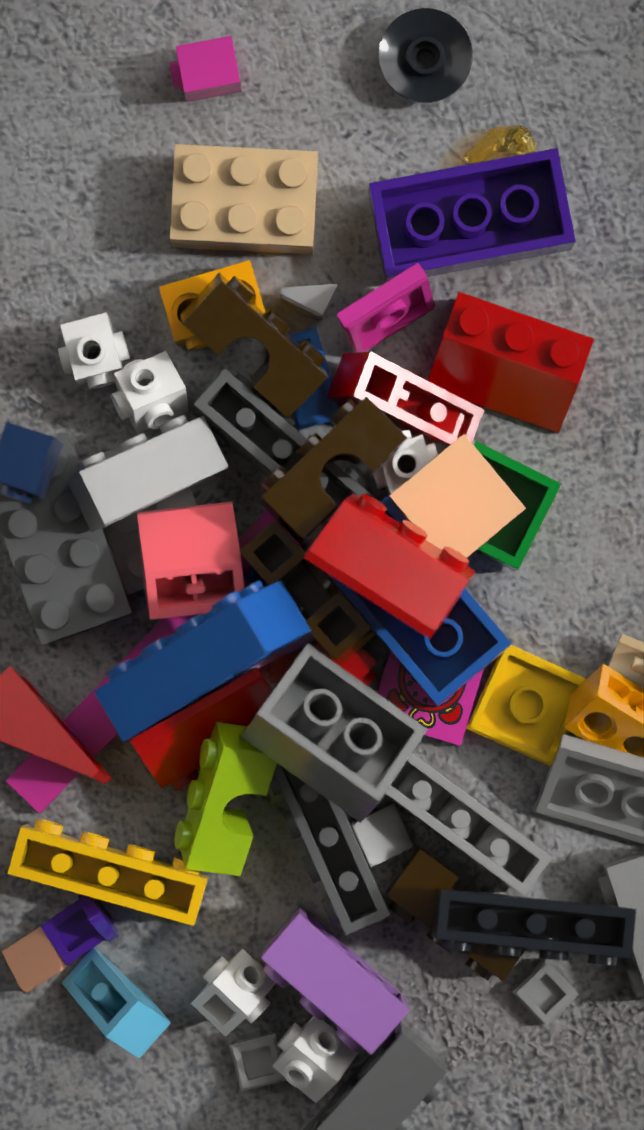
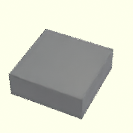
[511,959,579,1027]
[229,1032,286,1092]

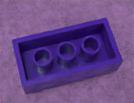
[368,148,576,283]

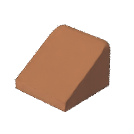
[1,927,67,994]

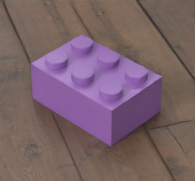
[261,905,410,1055]

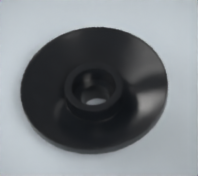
[378,8,473,103]

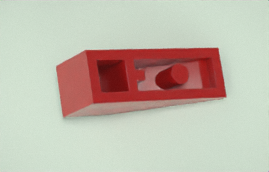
[327,352,484,447]
[0,666,112,784]

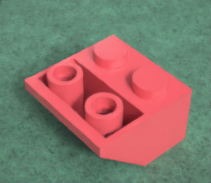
[136,502,244,620]

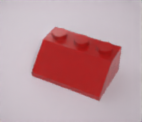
[427,292,594,433]
[304,494,476,638]
[130,668,273,791]

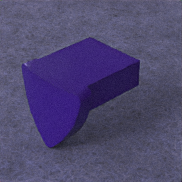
[40,894,118,965]

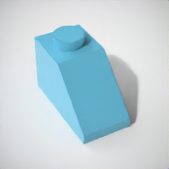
[61,948,171,1058]

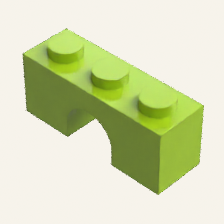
[175,722,277,876]

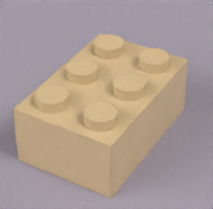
[170,144,318,255]

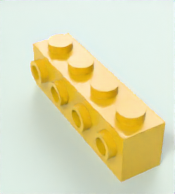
[7,818,209,926]

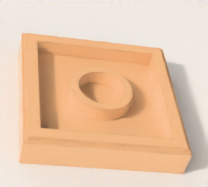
[389,434,526,558]

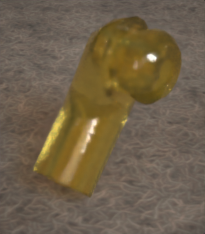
[464,125,537,164]

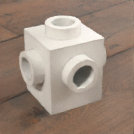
[58,312,130,389]
[111,351,189,434]
[373,430,438,498]
[191,948,276,1037]
[272,1016,359,1103]

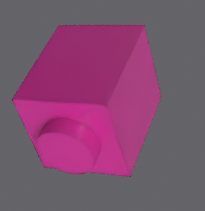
[169,36,242,102]

